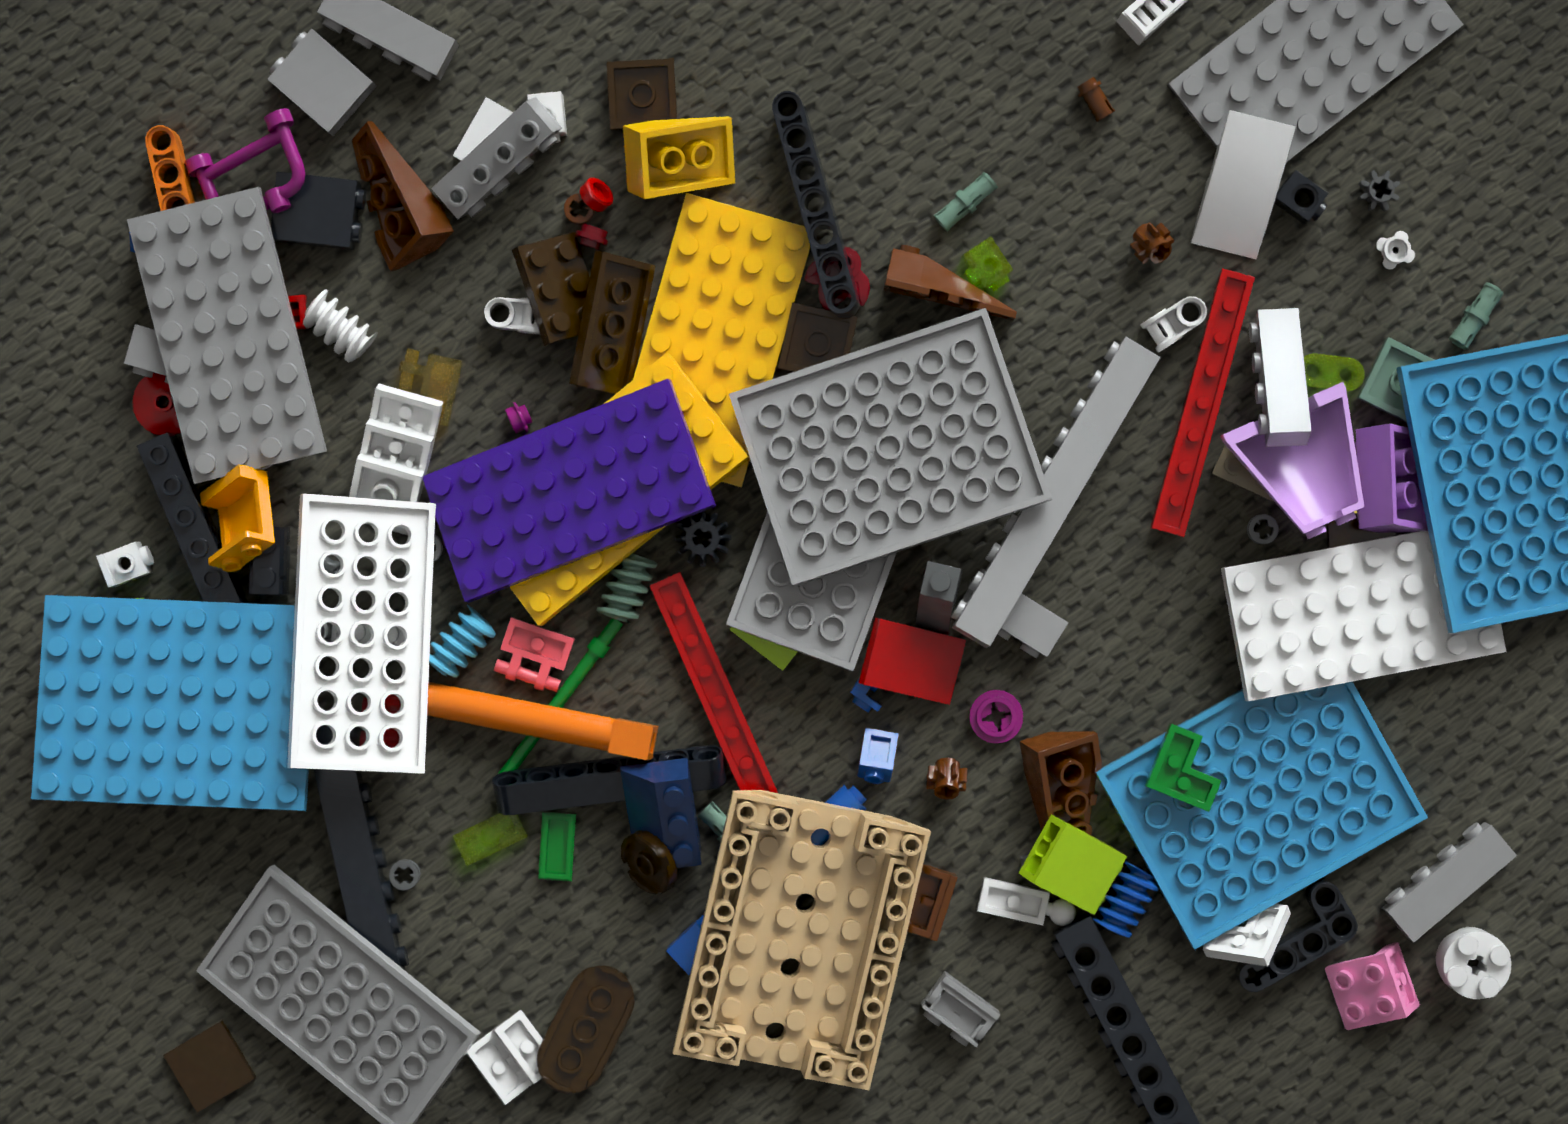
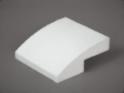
[466,1010,543,1105]

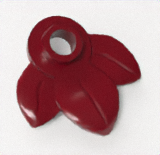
[805,247,870,310]

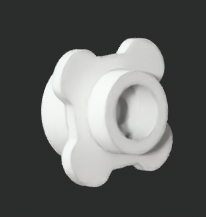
[1376,231,1415,270]

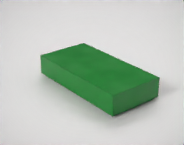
[538,812,577,881]

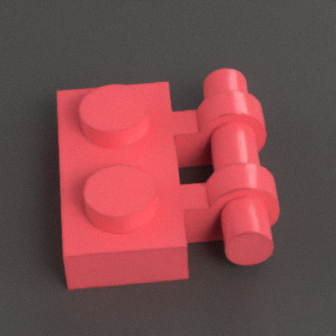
[494,617,575,692]

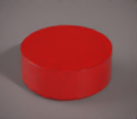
[580,178,613,212]

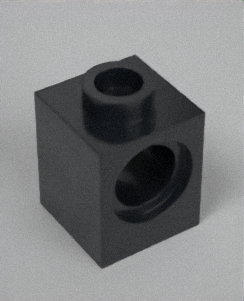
[1274,170,1329,224]

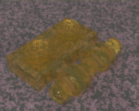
[398,348,463,427]

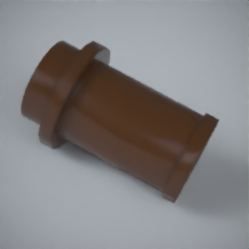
[1077,77,1115,122]

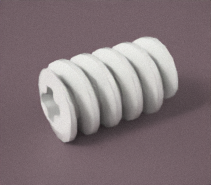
[303,289,378,363]

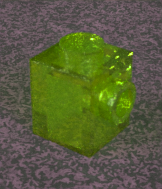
[961,236,1013,292]

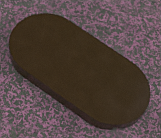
[537,965,635,1094]

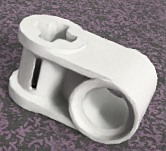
[1140,296,1207,353]
[484,297,540,334]

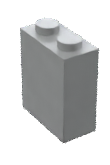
[268,28,377,136]

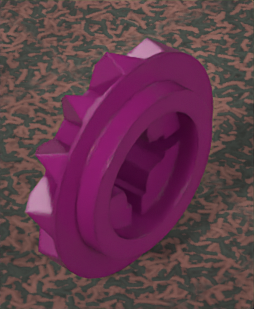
[970,690,1023,743]

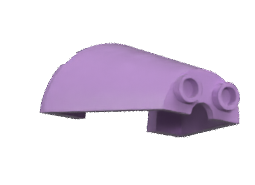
[1220,382,1364,539]

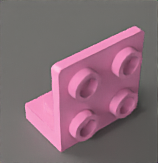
[1325,942,1420,1030]

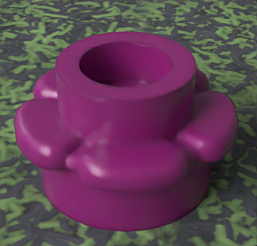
[505,402,533,434]

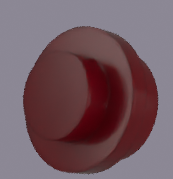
[575,223,609,250]

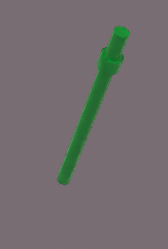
[498,618,624,774]

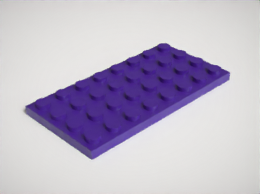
[423,379,716,603]

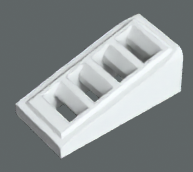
[1117,0,1188,45]

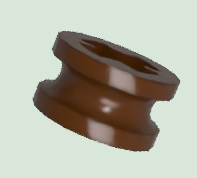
[564,193,595,225]

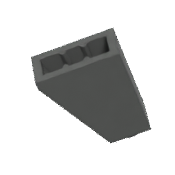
[915,561,963,635]

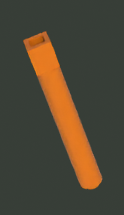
[427,682,659,760]

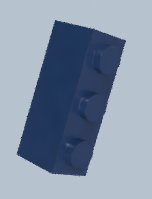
[620,758,702,868]

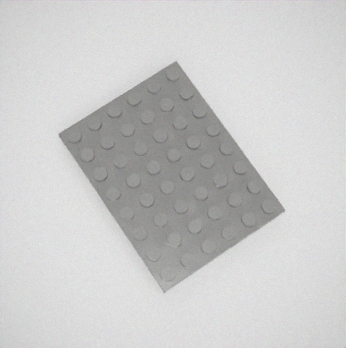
[729,308,1052,587]

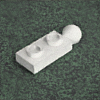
[977,877,1076,926]

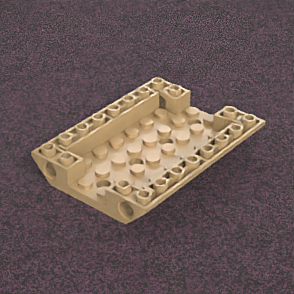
[672,790,931,1090]

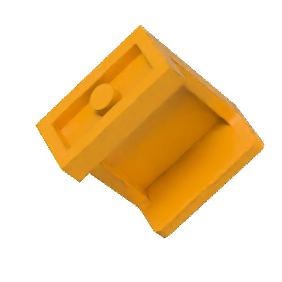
[200,464,275,572]

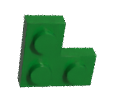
[1145,723,1222,812]

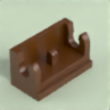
[907,864,958,941]

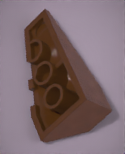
[352,121,454,271]
[883,245,1017,321]
[1020,731,1102,835]

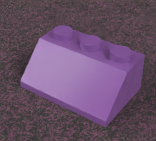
[1355,423,1428,533]

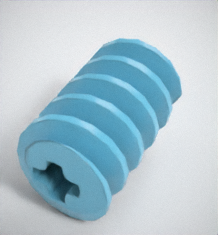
[429,605,496,678]

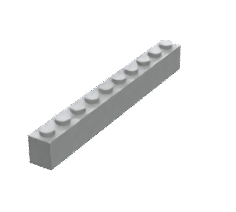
[951,337,1160,648]

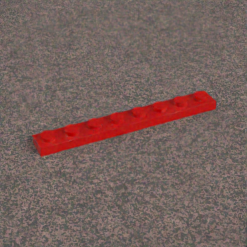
[1150,268,1255,537]
[650,572,778,793]

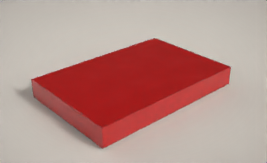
[859,617,966,705]

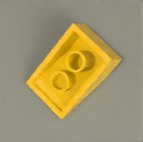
[623,116,735,199]

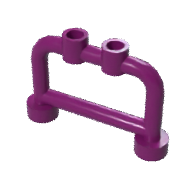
[184,108,305,214]

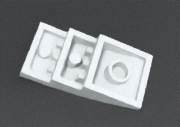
[1191,110,1296,259]
[349,384,443,535]

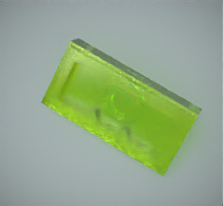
[453,813,528,866]

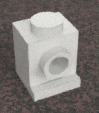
[96,542,154,588]

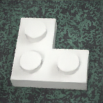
[1203,904,1291,967]

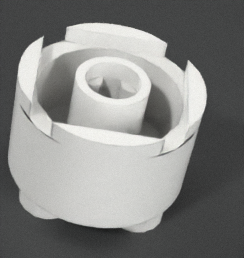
[1436,927,1511,999]

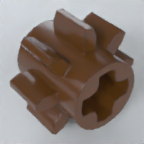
[1130,222,1175,264]
[927,757,968,800]

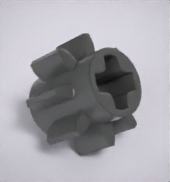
[1357,170,1400,212]

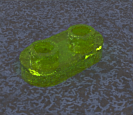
[1304,353,1365,392]

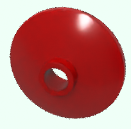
[133,372,181,435]

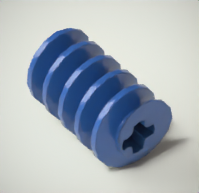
[1092,861,1159,938]

